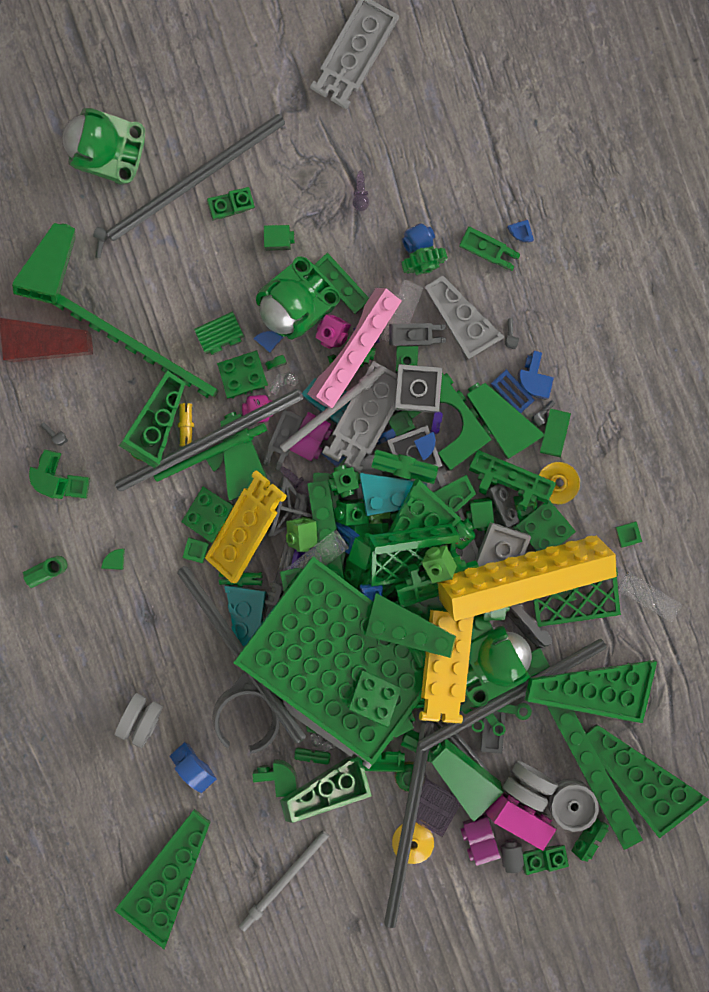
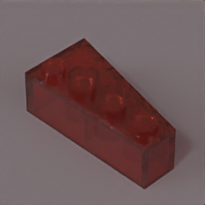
[0,318,93,362]

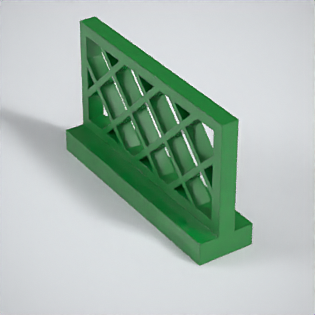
[368,523,459,587]
[533,567,621,627]

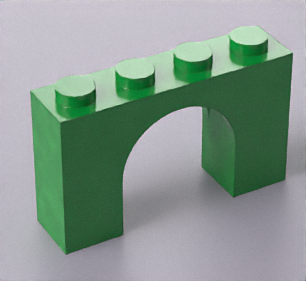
[406,373,492,470]

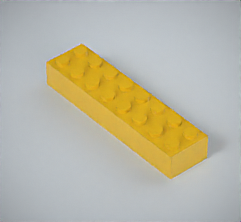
[437,535,617,621]

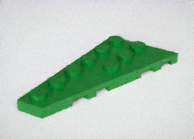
[358,477,461,598]
[524,660,657,723]
[585,724,709,839]
[114,809,210,949]

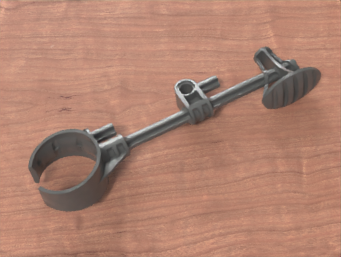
[212,477,313,754]

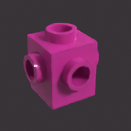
[315,314,352,349]

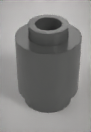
[501,839,524,873]

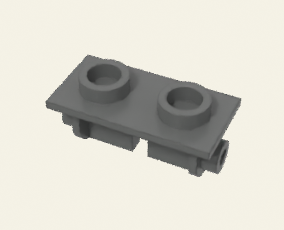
[485,484,520,528]

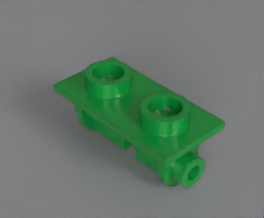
[362,750,405,772]
[571,818,609,862]

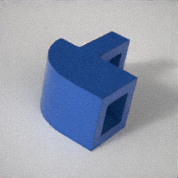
[518,351,554,400]
[170,742,217,793]

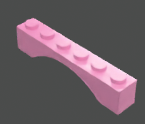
[307,288,402,408]

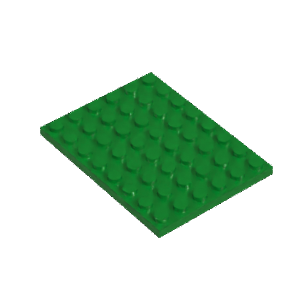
[233,556,424,765]

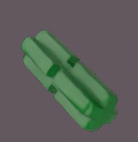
[294,747,331,765]

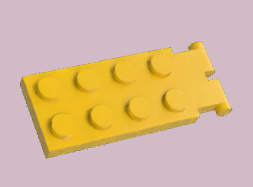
[205,470,287,583]
[419,610,474,724]

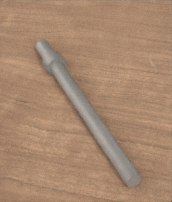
[280,366,386,452]
[239,830,329,932]

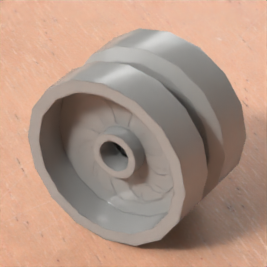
[115,693,163,749]
[502,761,558,812]
[548,778,599,832]

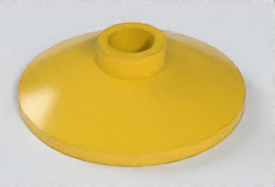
[539,462,580,504]
[392,822,434,864]

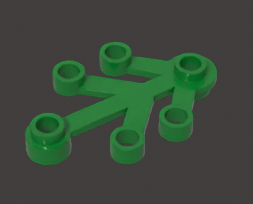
[460,690,532,736]

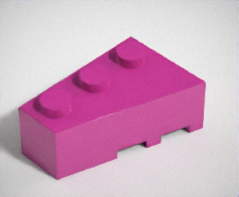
[484,792,557,851]

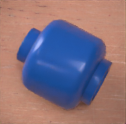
[402,223,435,253]

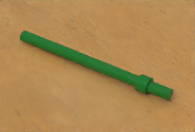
[154,423,267,482]

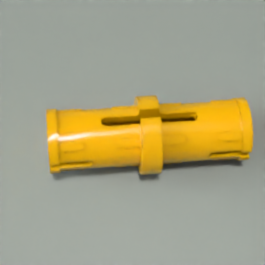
[177,403,194,447]

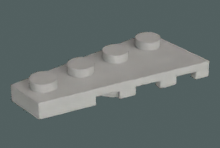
[424,276,505,360]

